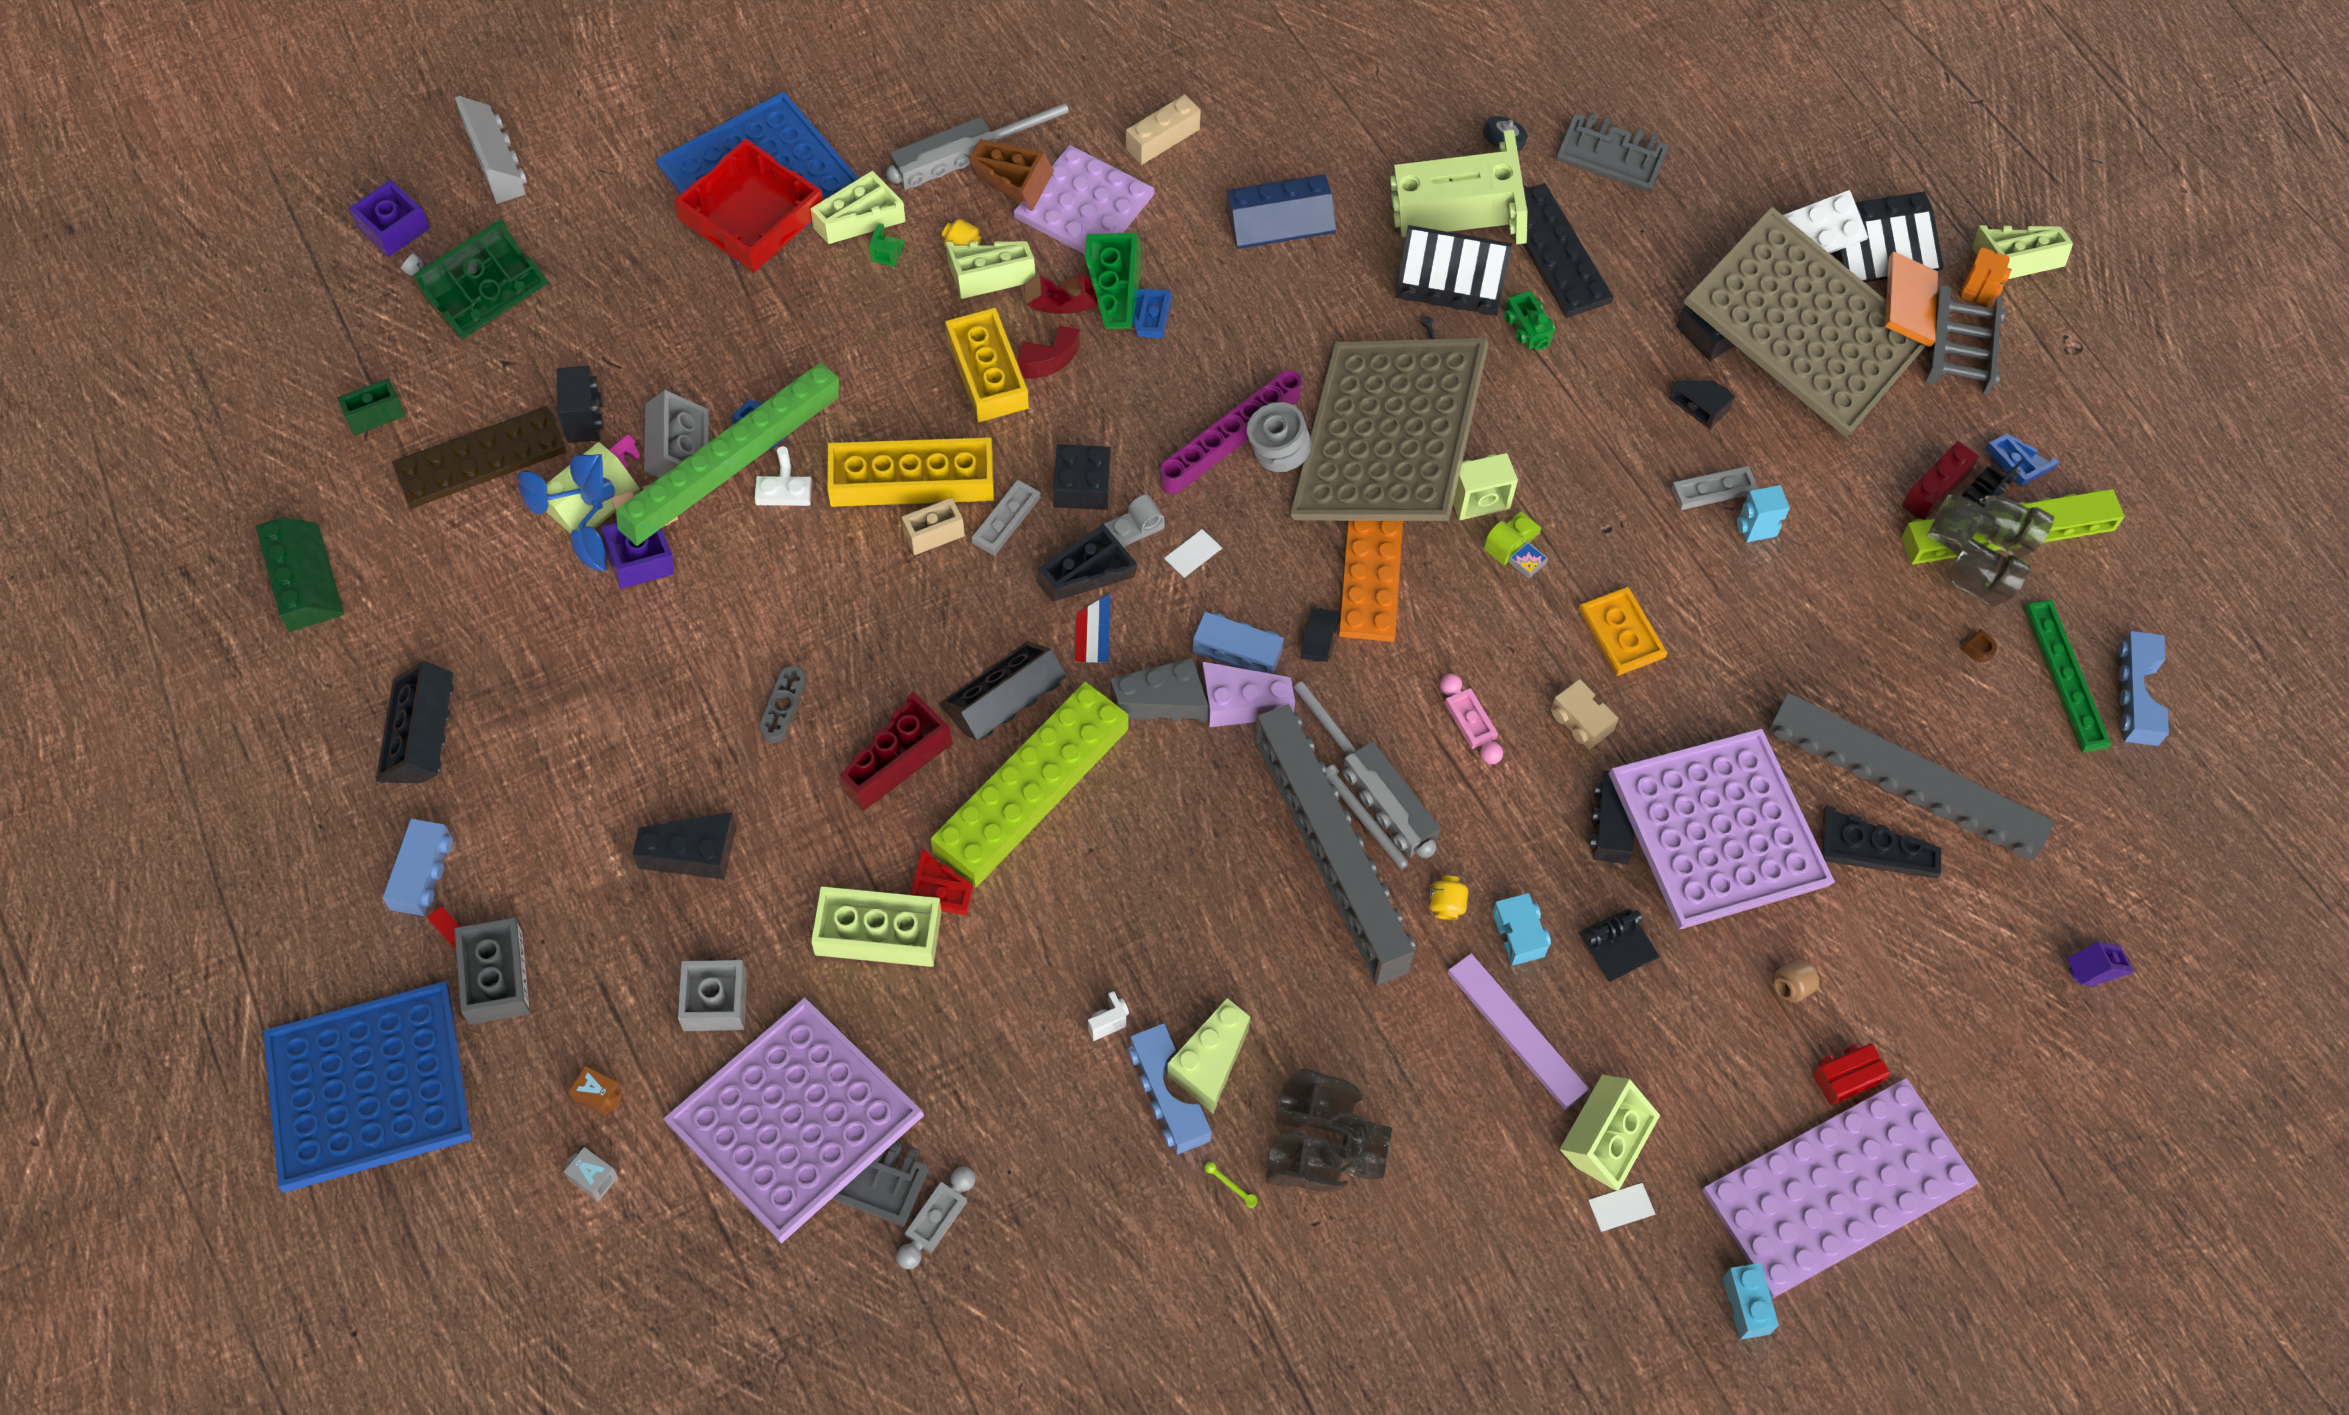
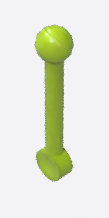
[1204,1161,1257,1208]

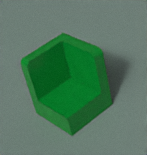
[869,223,904,267]

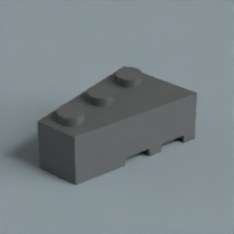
[1110,658,1209,722]

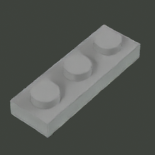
[1671,466,1758,510]
[972,480,1041,556]

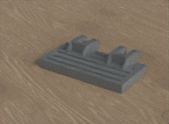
[1556,112,1669,193]
[831,1141,929,1227]

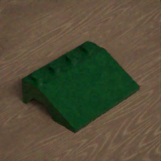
[413,219,549,340]

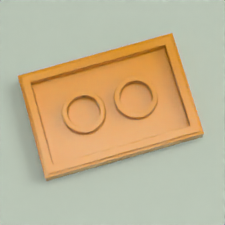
[1578,586,1667,676]

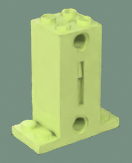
[1390,130,1527,244]

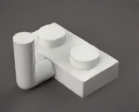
[755,446,812,506]

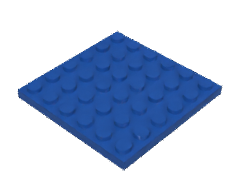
[655,91,859,265]
[263,981,473,1193]

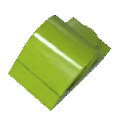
[1484,511,1541,566]

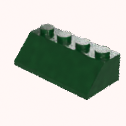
[255,517,345,632]

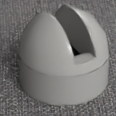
[400,253,424,276]

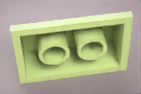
[546,442,641,534]
[1560,1075,1660,1191]

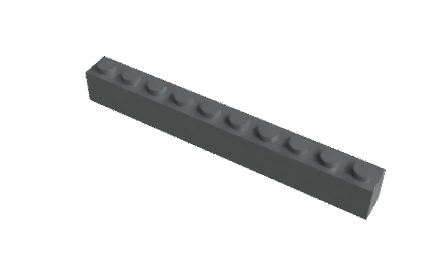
[1768,693,2055,860]

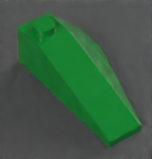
[1085,233,1143,329]

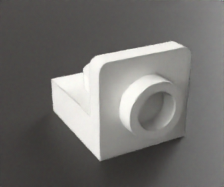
[1088,991,1129,1041]

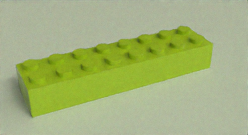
[931,682,1128,888]

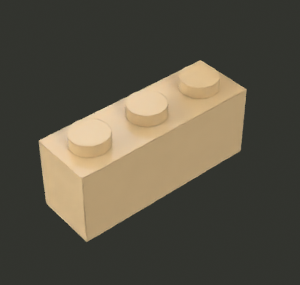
[1126,95,1201,165]

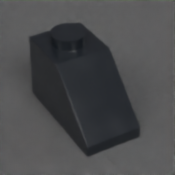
[1669,380,1735,429]

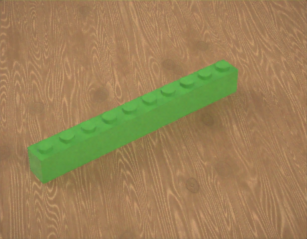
[616,363,839,546]

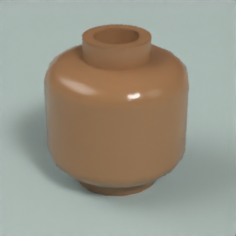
[1774,959,1819,1003]

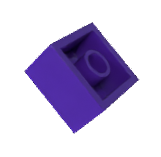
[349,180,430,257]
[601,523,674,589]

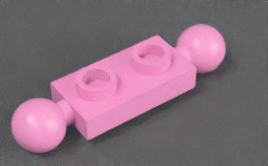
[1440,673,1503,764]

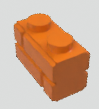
[1960,248,2012,307]

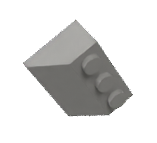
[644,390,709,478]

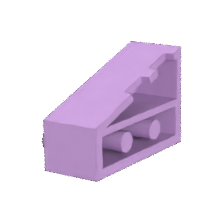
[1202,662,1295,727]

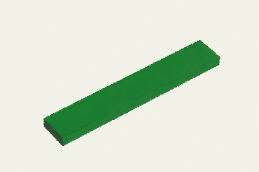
[2023,600,2111,753]

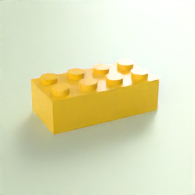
[945,308,1029,423]

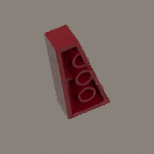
[840,691,953,811]

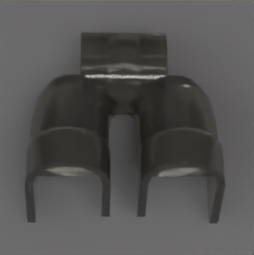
[1927,495,2054,606]
[1265,1069,1392,1192]

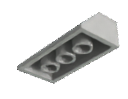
[455,96,527,204]

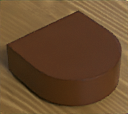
[1961,629,1997,662]

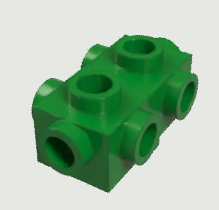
[1503,290,1555,350]

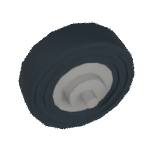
[1483,116,1528,151]

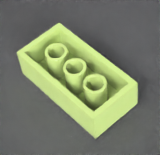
[811,887,942,967]

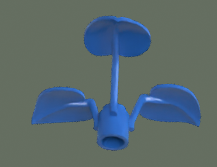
[517,454,615,571]

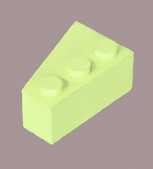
[810,171,906,244]
[1972,225,2073,279]
[946,241,1036,299]
[1167,998,1250,1114]

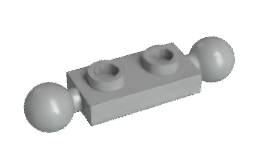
[896,1166,976,1269]

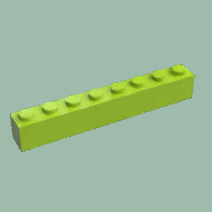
[1901,489,2125,565]

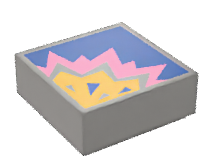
[1508,541,1548,579]

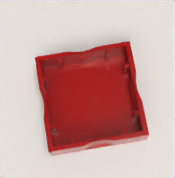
[674,138,823,273]

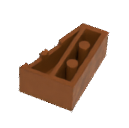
[969,139,1054,211]

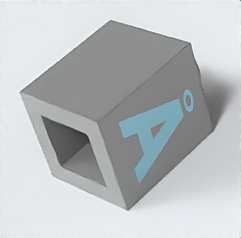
[564,1147,618,1202]

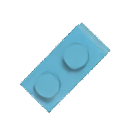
[1737,485,1790,542]
[1492,893,1551,966]
[1722,1263,1779,1340]

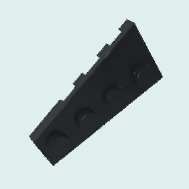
[1822,804,1941,879]

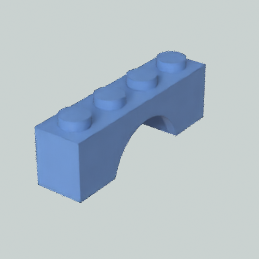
[2118,631,2169,746]
[1127,1024,1212,1155]

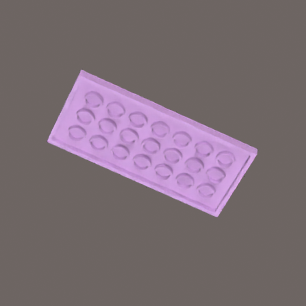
[1702,1078,1979,1299]

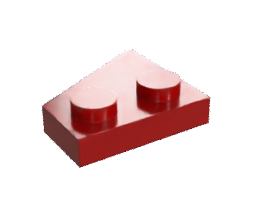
[910,850,973,916]

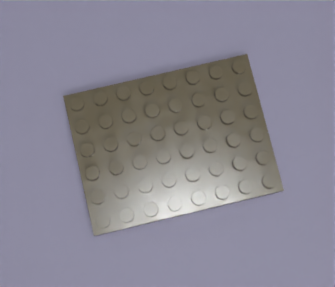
[1683,207,1926,438]
[1291,338,1489,521]

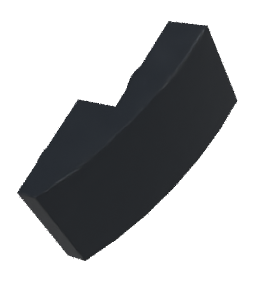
[1300,608,1340,662]

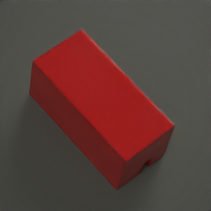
[427,906,461,950]

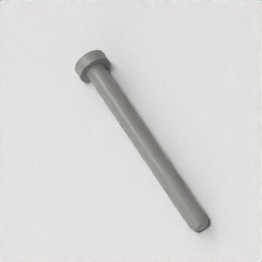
[1326,765,1408,869]

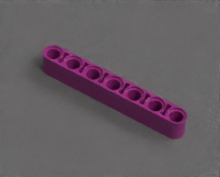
[1160,370,1302,494]

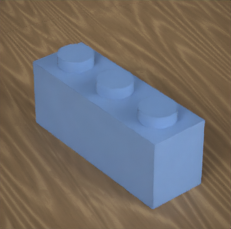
[1193,612,1284,674]
[382,819,453,916]

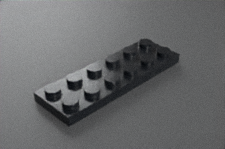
[1522,183,1614,318]

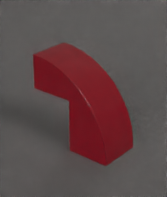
[1025,273,1098,314]
[1017,326,1080,379]

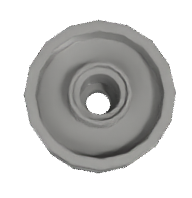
[1247,402,1312,472]

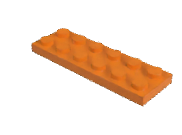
[1339,521,1403,642]

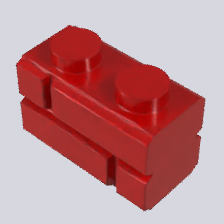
[1813,1043,1890,1106]

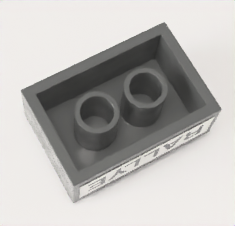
[455,918,530,1025]

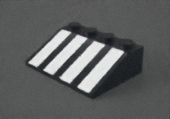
[1832,191,1944,283]
[1395,225,1512,316]

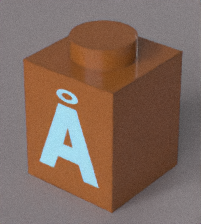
[569,1066,622,1118]

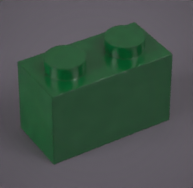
[337,378,405,436]

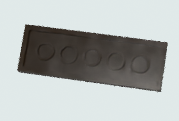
[391,406,567,509]

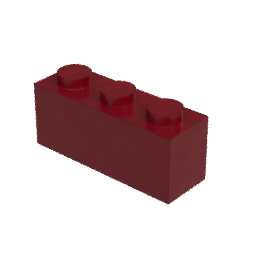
[1902,441,1980,520]

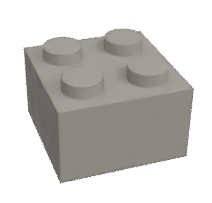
[678,960,747,1031]

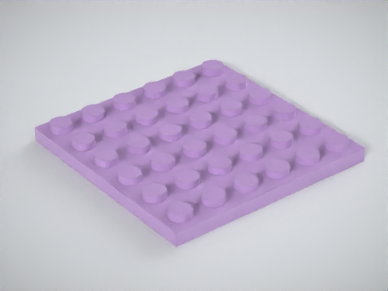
[1609,729,1835,930]
[663,998,924,1244]

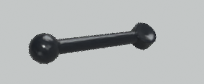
[1422,316,1436,339]

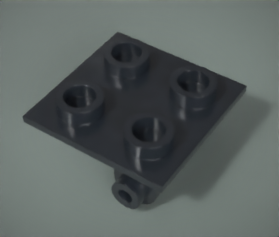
[1961,459,2024,512]
[1579,908,1660,982]

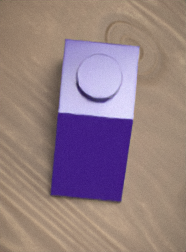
[2067,942,2134,986]

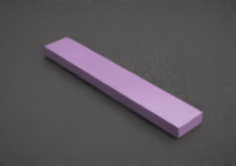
[1448,953,1590,1110]

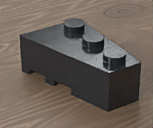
[1036,523,1138,602]
[632,812,737,880]

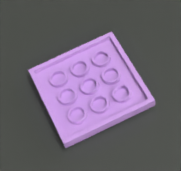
[1014,145,1154,255]

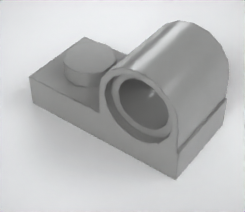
[1105,495,1165,547]

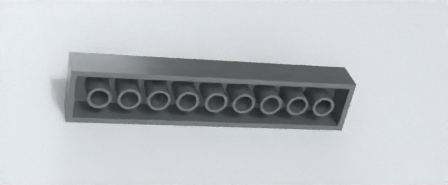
[1254,704,1416,986]

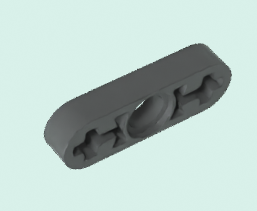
[760,666,806,743]

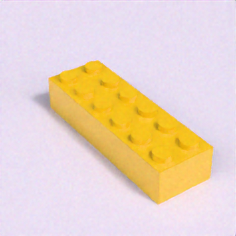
[828,438,994,507]

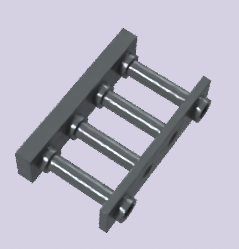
[1925,285,2006,395]

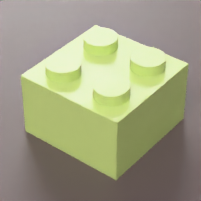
[1453,453,1518,520]

